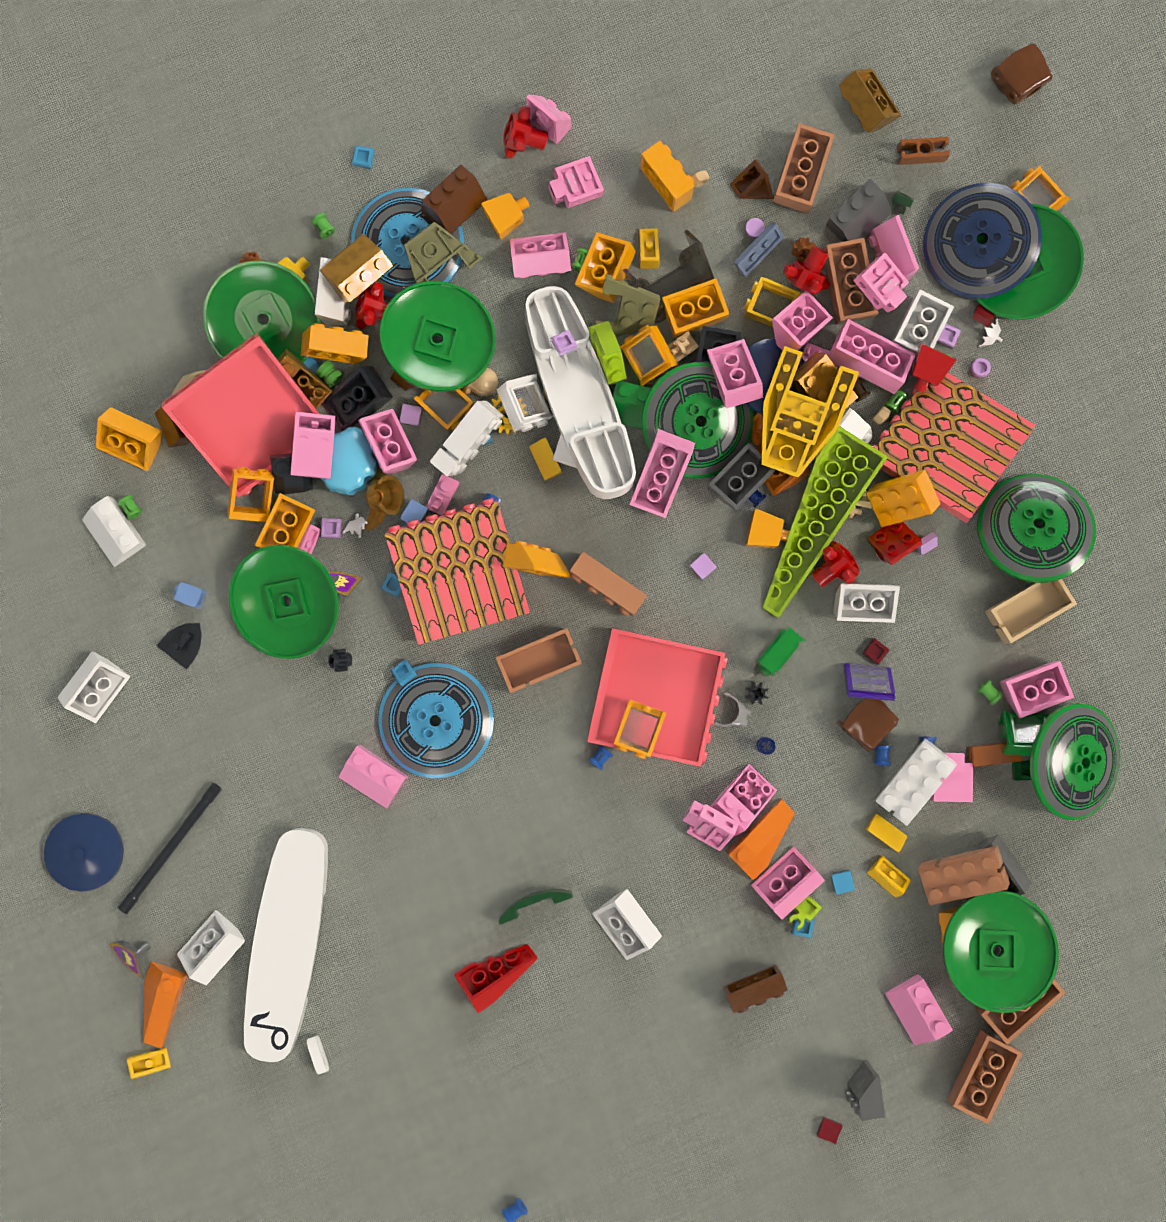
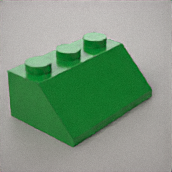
[613,381,651,430]

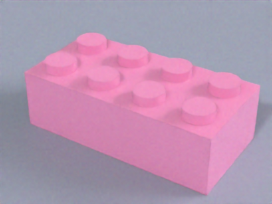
[828,319,916,394]
[630,429,695,518]

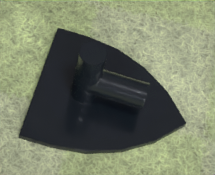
[157,623,202,670]

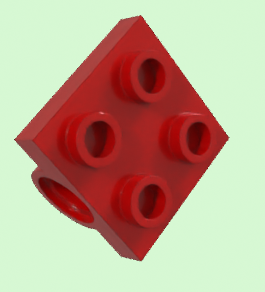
[867,522,922,566]

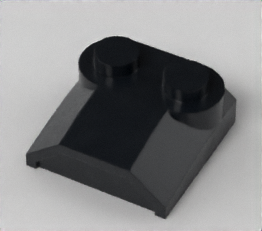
[270,453,313,494]

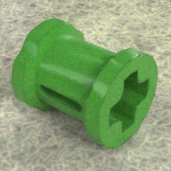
[311,213,336,239]
[571,248,588,272]
[883,390,909,414]
[117,495,143,520]
[977,679,1004,705]

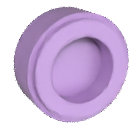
[745,218,765,239]
[970,358,991,378]

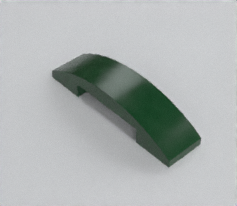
[498,889,573,925]

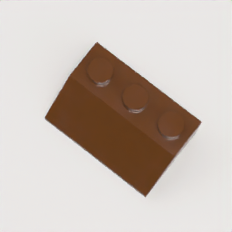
[421,164,487,234]
[723,965,788,1013]

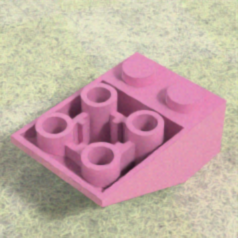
[291,412,335,479]
[710,764,777,836]

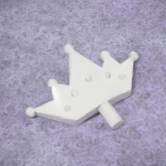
[979,318,1003,347]
[343,514,368,538]

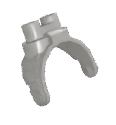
[713,691,752,727]

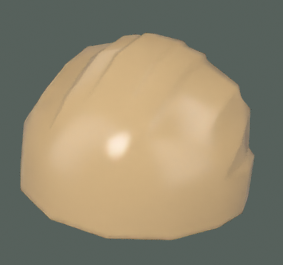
[463,368,499,396]

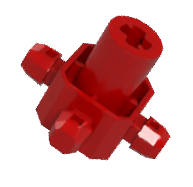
[503,106,548,158]
[783,246,830,295]
[355,282,389,330]
[812,541,860,588]

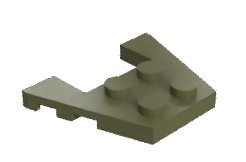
[403,222,483,284]
[595,274,660,336]

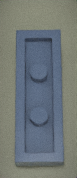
[733,222,784,278]

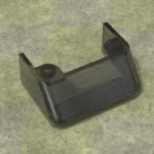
[623,230,714,323]

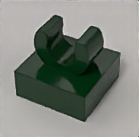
[892,191,914,215]
[1012,760,1031,781]

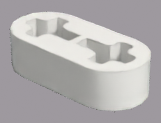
[307,1035,329,1075]

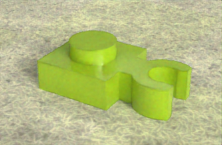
[788,896,822,931]

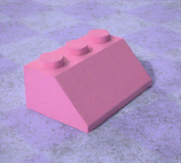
[869,215,919,280]
[510,232,571,278]
[772,291,833,351]
[358,409,417,474]
[999,661,1074,718]
[339,745,408,809]
[751,847,825,920]
[885,974,953,1045]

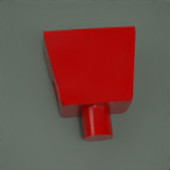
[911,344,956,394]

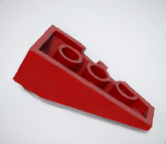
[454,944,538,1013]

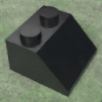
[697,326,741,364]

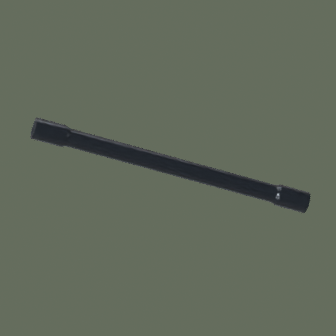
[118,783,222,914]

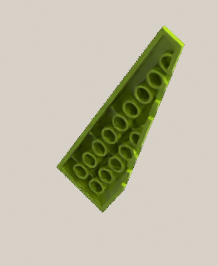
[763,426,888,618]

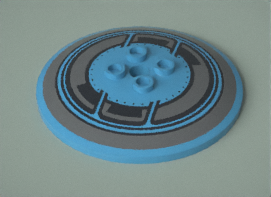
[351,188,464,298]
[378,663,494,778]

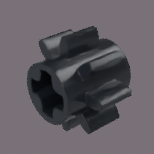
[328,649,352,672]
[745,682,769,705]

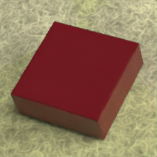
[972,304,995,327]
[862,638,890,665]
[817,1117,843,1144]

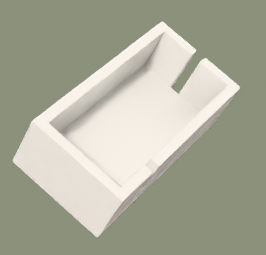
[430,401,504,477]
[876,738,957,826]

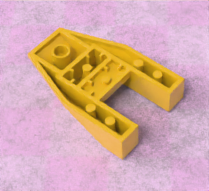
[762,346,859,477]

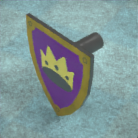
[328,571,362,604]
[109,942,151,979]

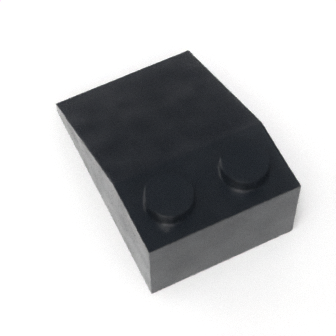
[323,366,393,431]

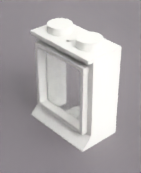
[497,374,554,432]

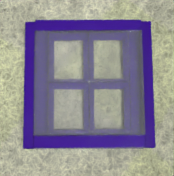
[844,663,895,701]

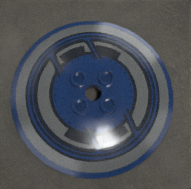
[923,183,1042,299]

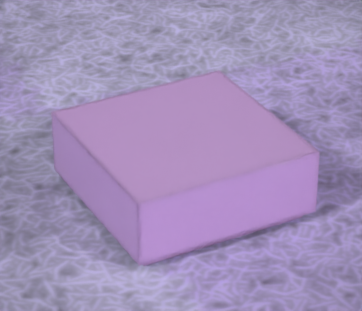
[937,324,961,349]
[551,330,577,356]
[399,404,422,427]
[321,518,342,538]
[917,532,938,556]
[690,553,717,580]

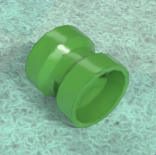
[316,360,343,388]

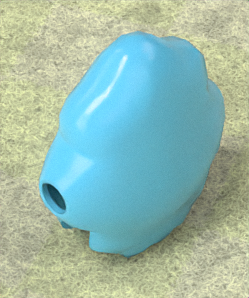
[321,427,378,496]

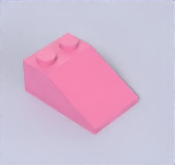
[526,94,571,144]
[707,339,763,409]

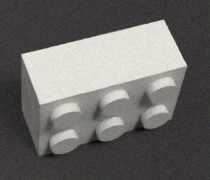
[892,290,954,358]

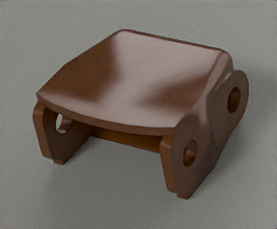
[990,43,1053,104]
[837,698,899,752]

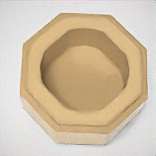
[692,170,710,188]
[872,406,891,425]

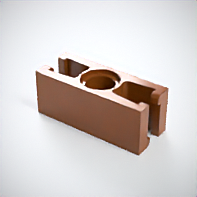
[897,137,950,165]
[967,742,1023,767]

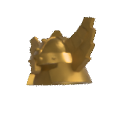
[364,465,404,531]

